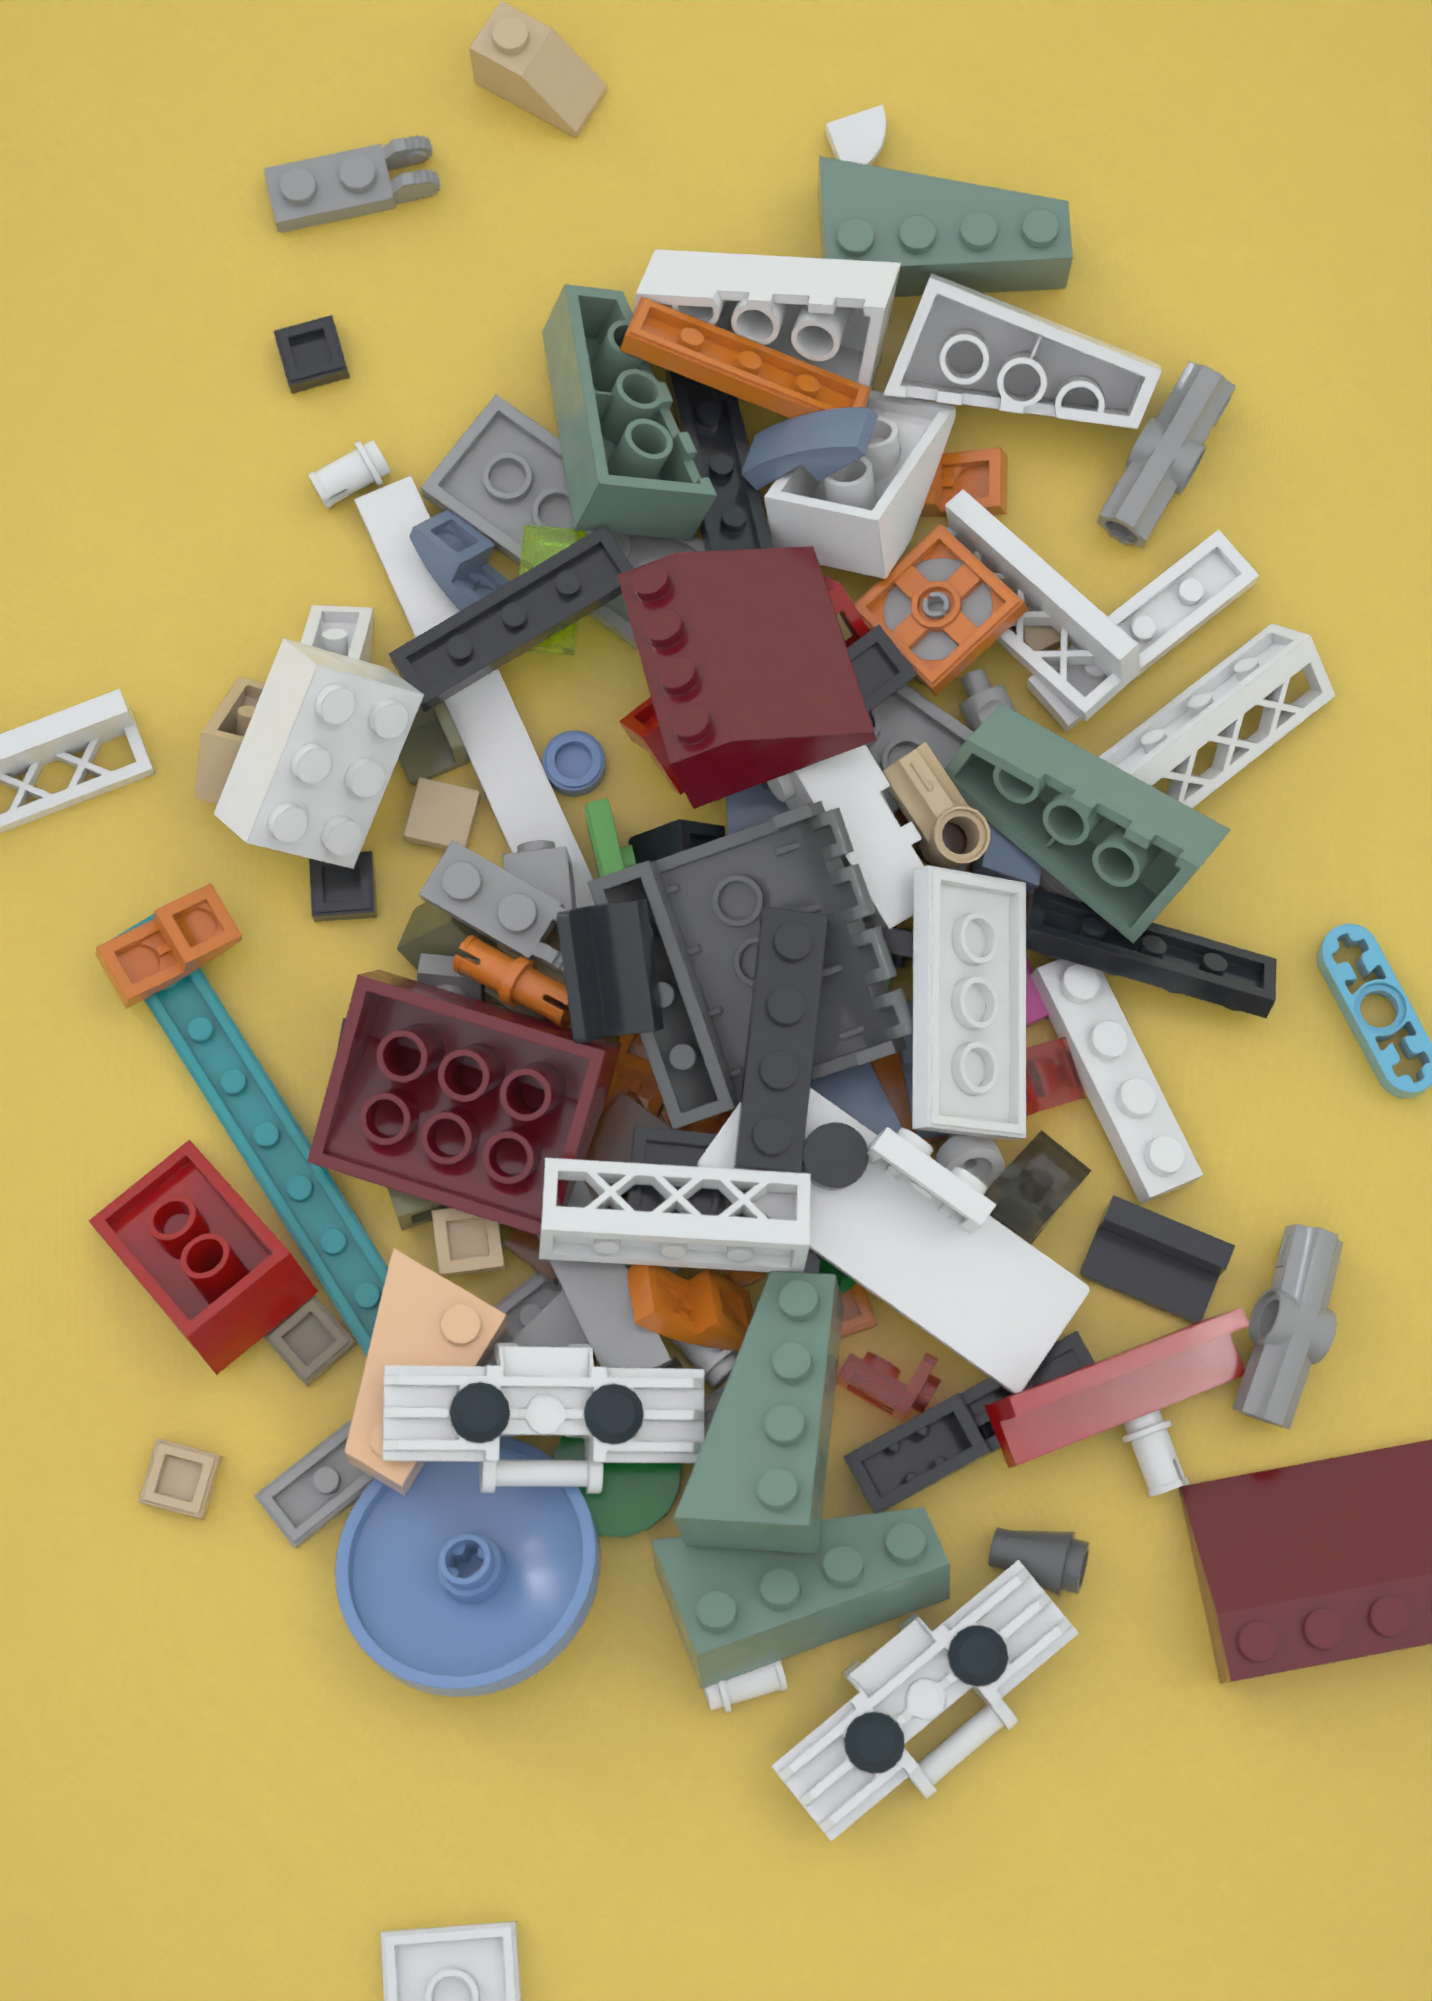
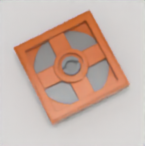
[853,524,1028,696]

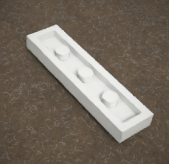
[1026,530,1259,733]
[1030,959,1203,1204]

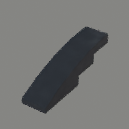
[844,1331,1095,1513]

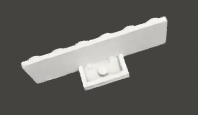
[697,1088,1089,1394]

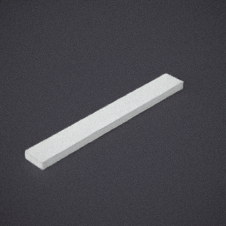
[354,476,595,908]

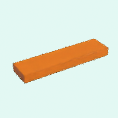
[620,297,872,418]

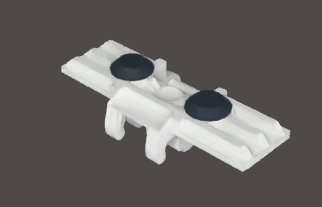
[382,1343,704,1494]
[771,1560,1079,1841]

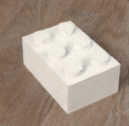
[214,638,424,869]

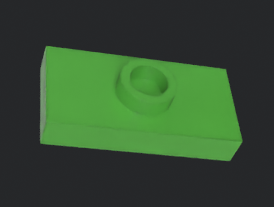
[584,798,636,878]

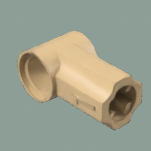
[882,742,990,870]

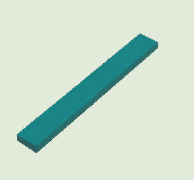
[113,914,388,1356]

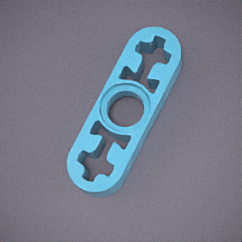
[1317,924,1432,1098]

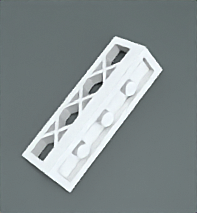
[945,489,1140,722]
[1099,623,1336,808]
[0,689,155,833]
[539,1158,811,1273]

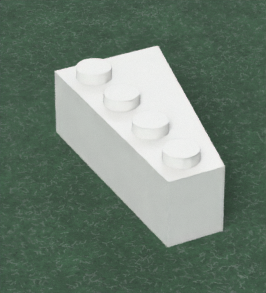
[633,249,901,388]
[883,273,1162,429]

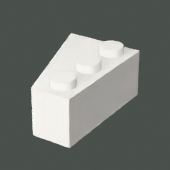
[767,745,924,929]

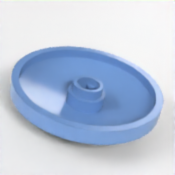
[335,1437,601,1697]

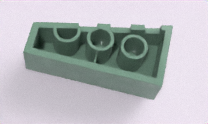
[818,156,1073,297]
[542,284,717,540]
[944,704,1231,944]
[674,1271,844,1554]
[651,1507,950,1689]

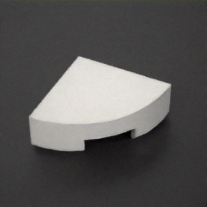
[825,105,886,165]

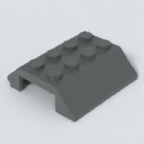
[587,801,913,1129]

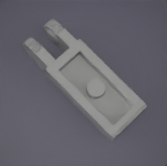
[264,135,441,233]
[419,840,566,976]

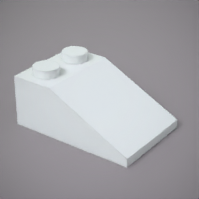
[764,390,956,579]

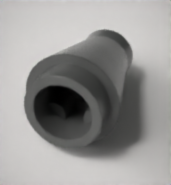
[989,1527,1090,1597]

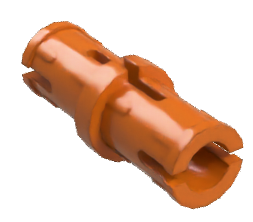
[452,934,571,1029]

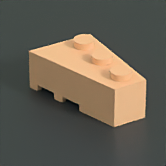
[344,1248,507,1496]

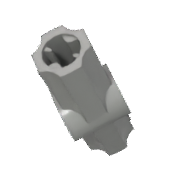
[1097,361,1235,548]
[1232,1224,1343,1429]

